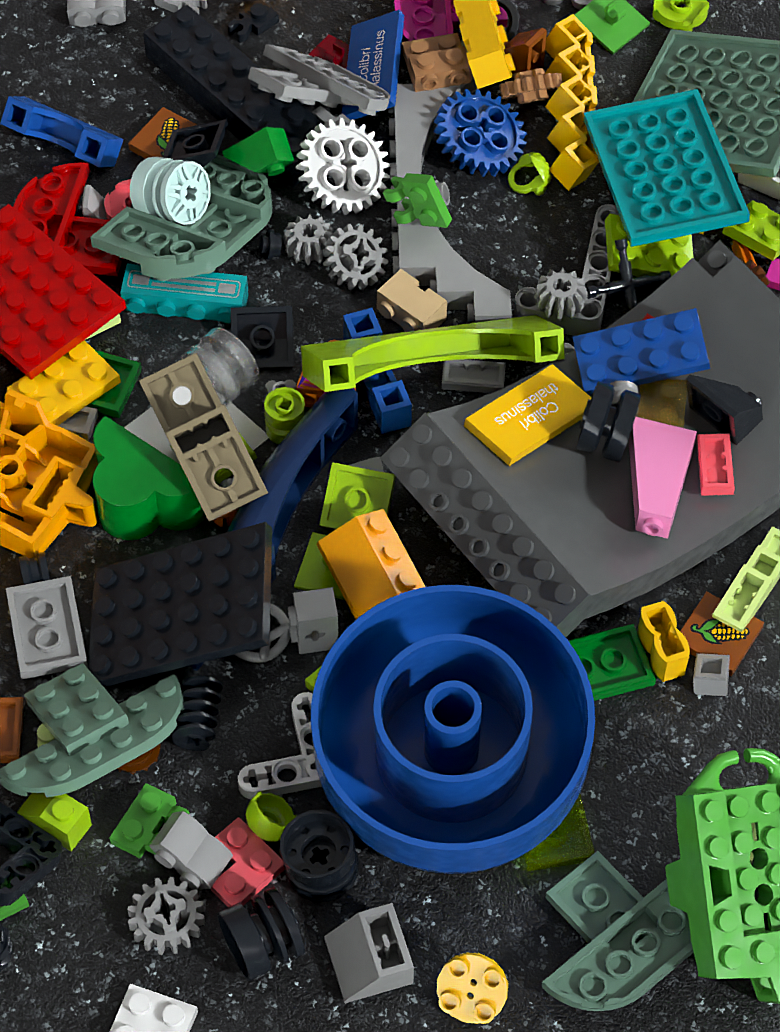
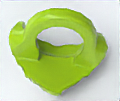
[508,152,552,196]

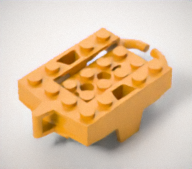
[0,389,98,558]

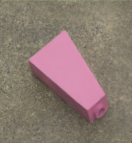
[629,417,697,539]

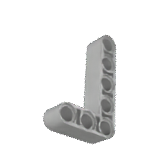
[514,204,619,336]

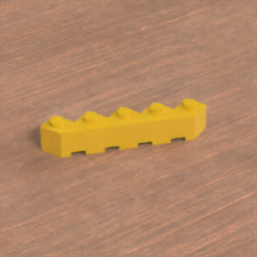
[453,0,516,89]
[545,14,599,191]

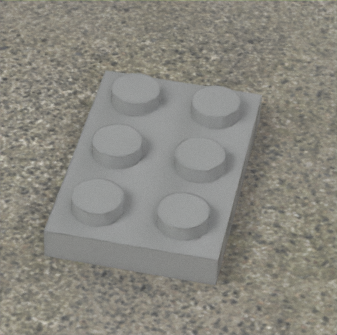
[6,576,88,679]

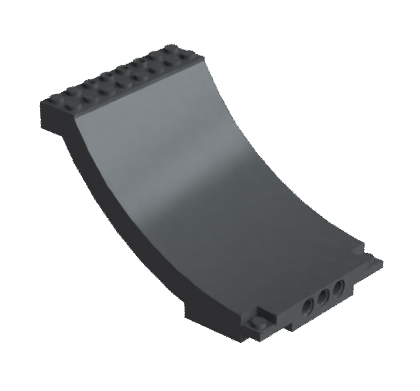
[380,240,780,637]

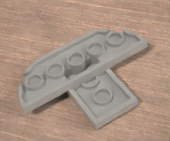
[248,44,390,116]

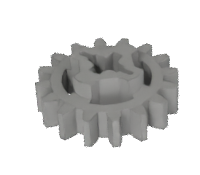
[322,224,388,290]
[127,877,205,955]

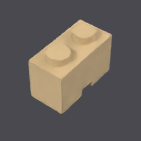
[377,269,447,332]

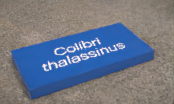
[342,9,405,120]

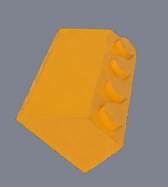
[316,509,426,620]

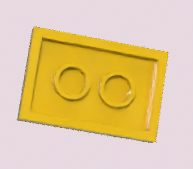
[7,340,121,426]

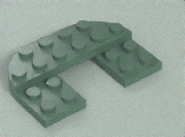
[90,154,272,281]

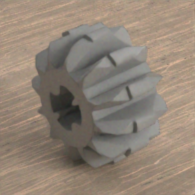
[283,214,333,266]
[534,267,588,321]

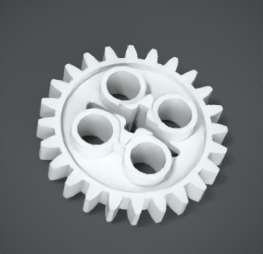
[296,118,390,215]

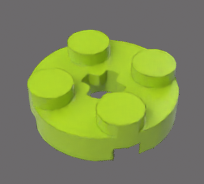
[652,0,709,31]

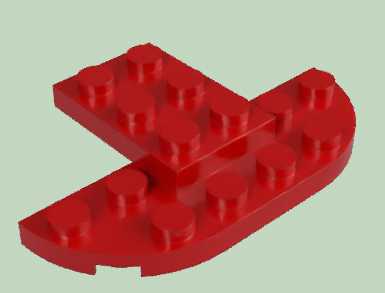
[13,162,124,277]

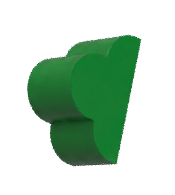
[93,416,207,540]

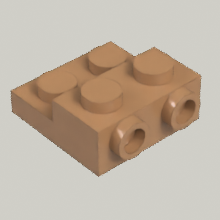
[402,33,472,92]

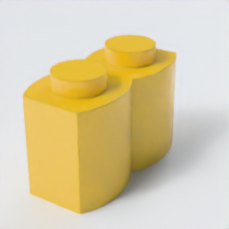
[637,601,690,682]

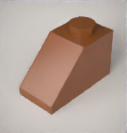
[504,28,547,78]

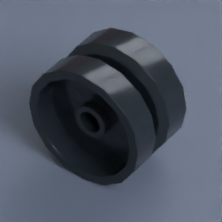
[576,381,641,462]

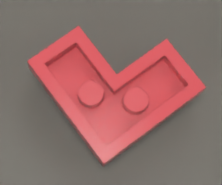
[211,817,285,908]

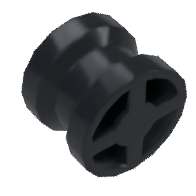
[19,552,50,585]

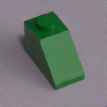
[222,127,295,176]

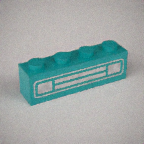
[120,263,248,323]

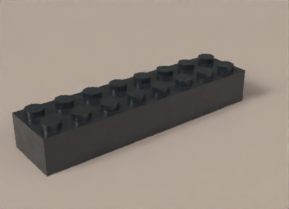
[143,4,333,188]

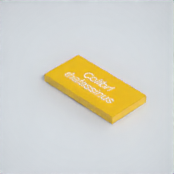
[463,364,591,466]

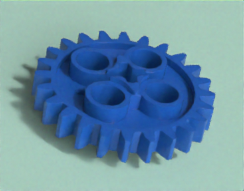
[434,89,527,177]

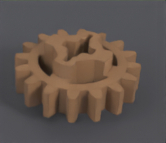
[499,68,563,104]

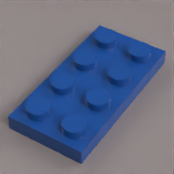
[573,308,710,396]

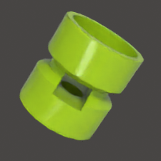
[264,387,305,444]

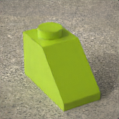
[17,793,92,852]

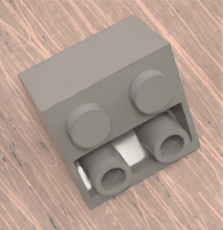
[324,903,414,1003]

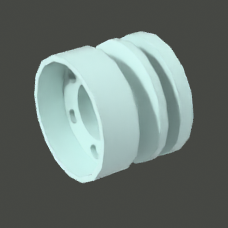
[130,157,210,225]

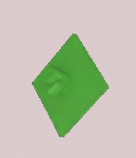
[575,0,650,55]

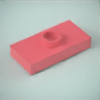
[696,433,735,496]

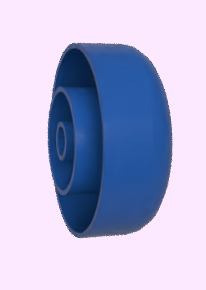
[311,585,595,874]

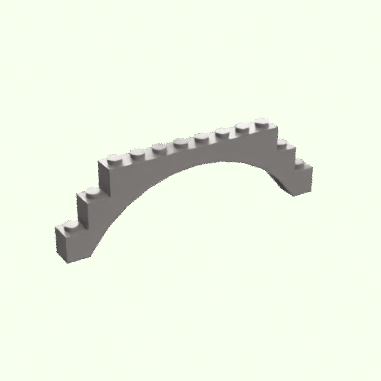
[388,40,512,323]

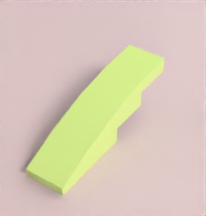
[712,526,780,632]

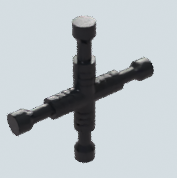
[585,238,671,311]

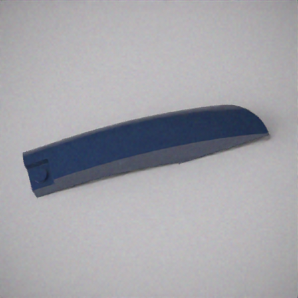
[192,389,358,671]

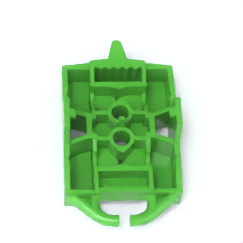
[665,748,780,1004]

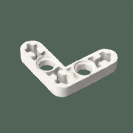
[238,692,322,799]

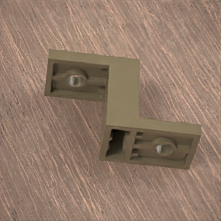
[139,353,268,522]

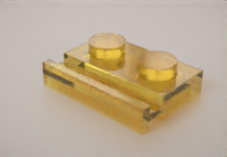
[638,379,687,428]

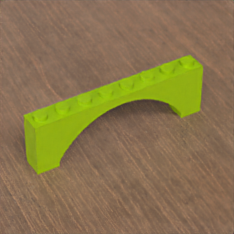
[301,315,565,392]

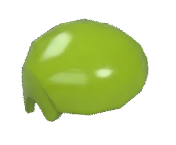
[245,792,297,842]

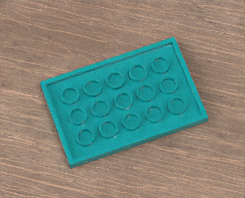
[584,89,750,247]

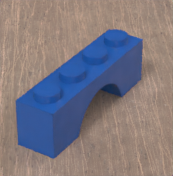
[0,96,124,167]
[343,308,412,434]

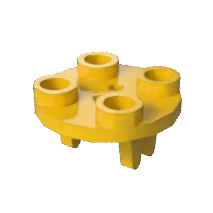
[437,952,508,1024]

